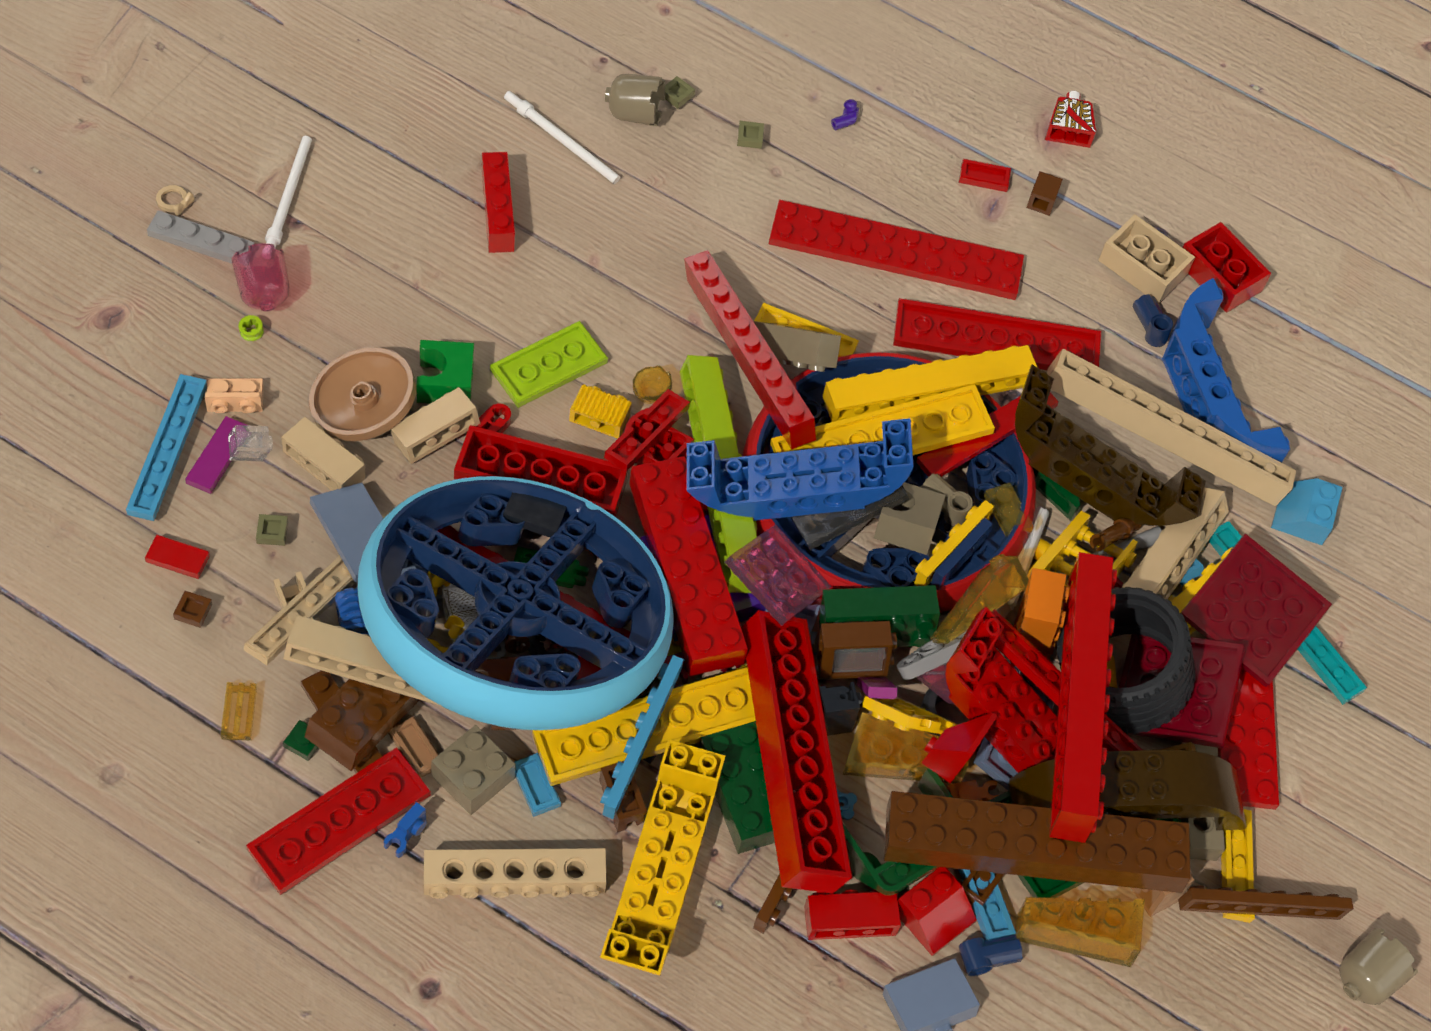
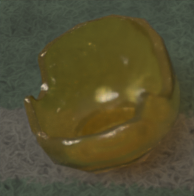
[632,365,673,404]

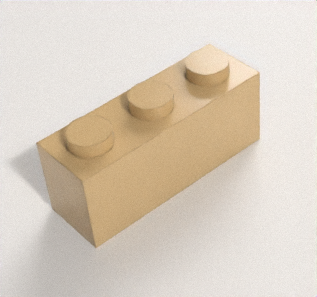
[390,387,480,464]
[281,417,366,491]

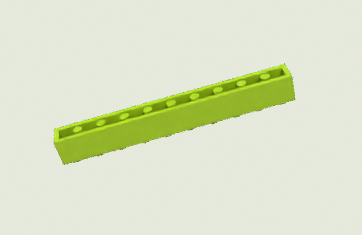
[680,355,767,594]

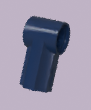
[1132,294,1173,347]
[959,935,1023,976]

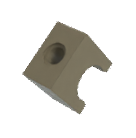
[874,482,946,555]

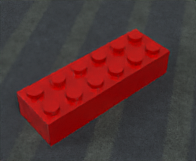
[454,425,628,517]

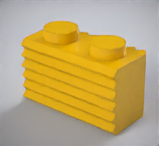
[569,384,632,439]

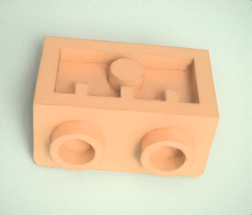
[205,378,263,413]

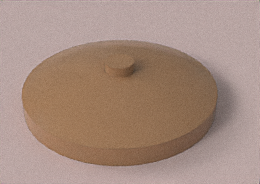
[309,347,416,441]

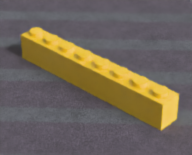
[823,345,1037,422]

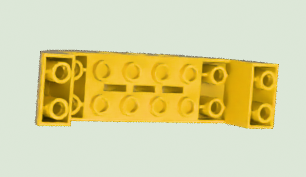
[600,739,725,976]

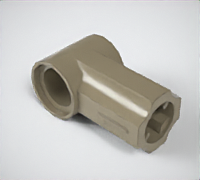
[921,474,973,526]

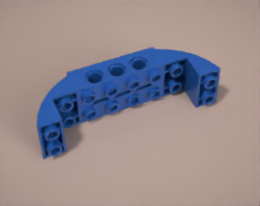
[1162,278,1290,463]
[687,418,913,521]

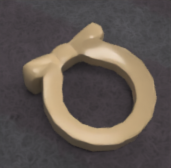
[156,185,194,216]

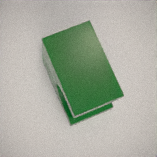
[416,340,474,404]

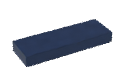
[931,518,993,591]

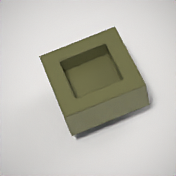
[665,76,695,109]
[737,121,764,149]
[256,514,288,546]

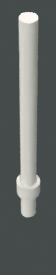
[504,91,620,184]
[262,136,312,260]

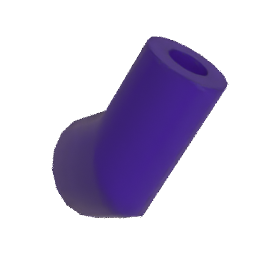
[831,99,859,130]

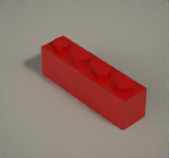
[482,152,515,253]

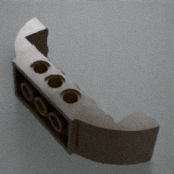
[1015,364,1206,526]

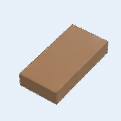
[388,716,439,778]

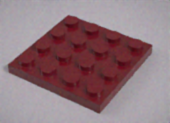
[1179,533,1332,687]
[1119,634,1245,748]

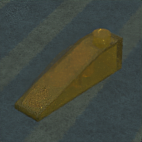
[931,554,1029,644]

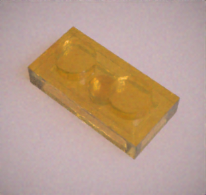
[984,483,1034,536]

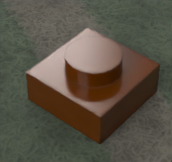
[173,591,213,628]

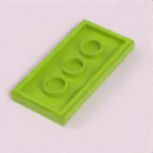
[490,321,608,408]

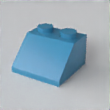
[1271,478,1343,545]

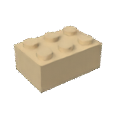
[1098,214,1195,304]

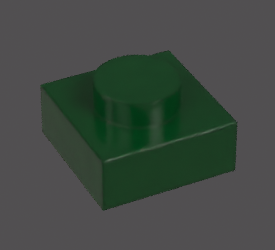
[283,720,318,761]

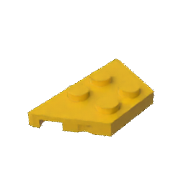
[862,695,958,734]

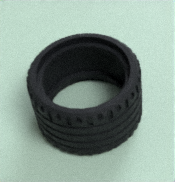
[1057,587,1195,734]

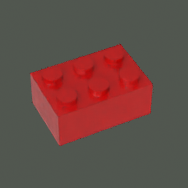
[1182,222,1271,313]

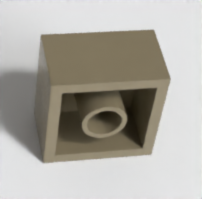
[431,725,515,815]

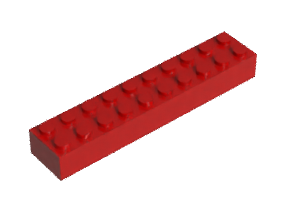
[1049,552,1117,843]
[741,610,852,894]

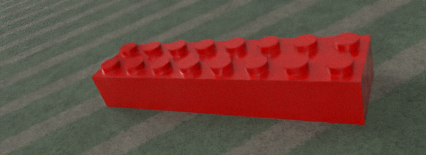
[629,456,748,676]

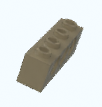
[1178,742,1225,861]

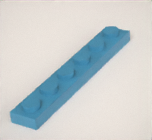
[126,374,207,521]
[600,655,684,819]

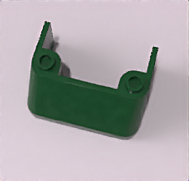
[842,768,954,895]

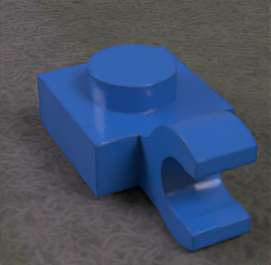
[383,802,427,858]

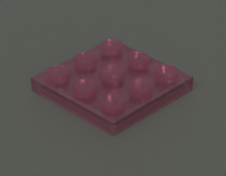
[725,524,832,626]

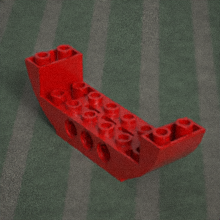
[945,607,1058,773]

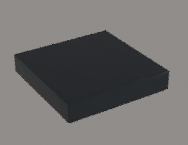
[503,492,567,538]

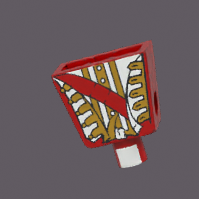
[1045,91,1096,148]

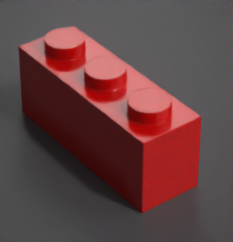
[804,889,901,940]

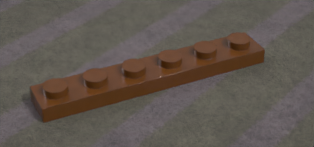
[1178,885,1354,920]

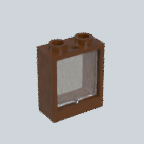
[817,621,897,679]

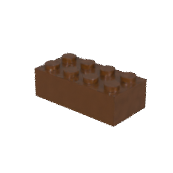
[305,679,420,771]

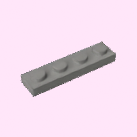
[147,210,255,268]

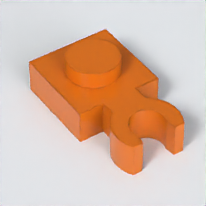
[947,780,999,801]

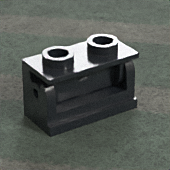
[819,682,863,736]

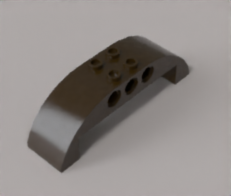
[1008,750,1246,830]

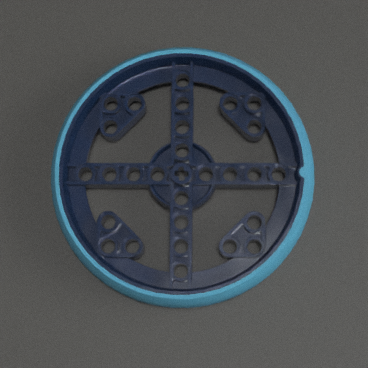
[358,476,674,730]

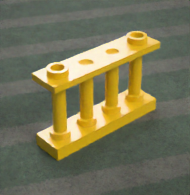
[1023,510,1138,590]

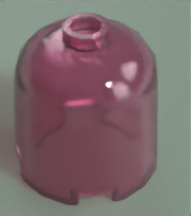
[231,243,290,311]

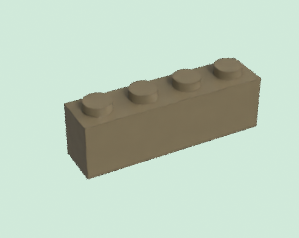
[753,321,841,372]

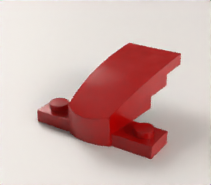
[604,389,709,516]

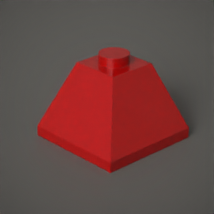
[922,713,998,783]

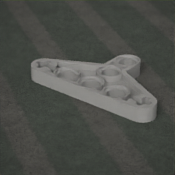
[897,596,1011,680]

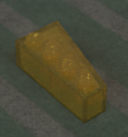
[843,712,970,783]
[1015,897,1145,967]

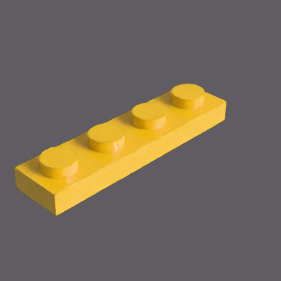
[754,302,859,357]
[914,500,994,586]
[1221,809,1255,923]

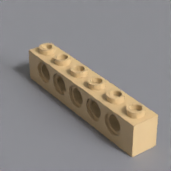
[424,848,606,899]

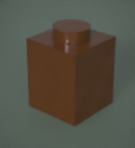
[1026,171,1063,216]

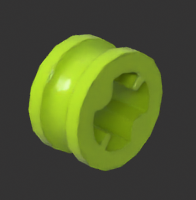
[238,315,264,341]

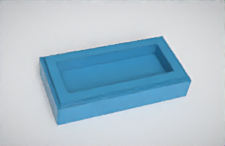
[514,753,561,817]

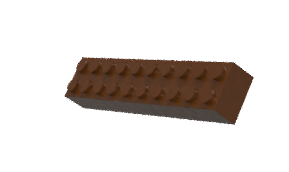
[884,791,1190,893]

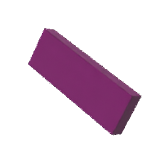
[185,416,251,494]
[856,677,897,699]

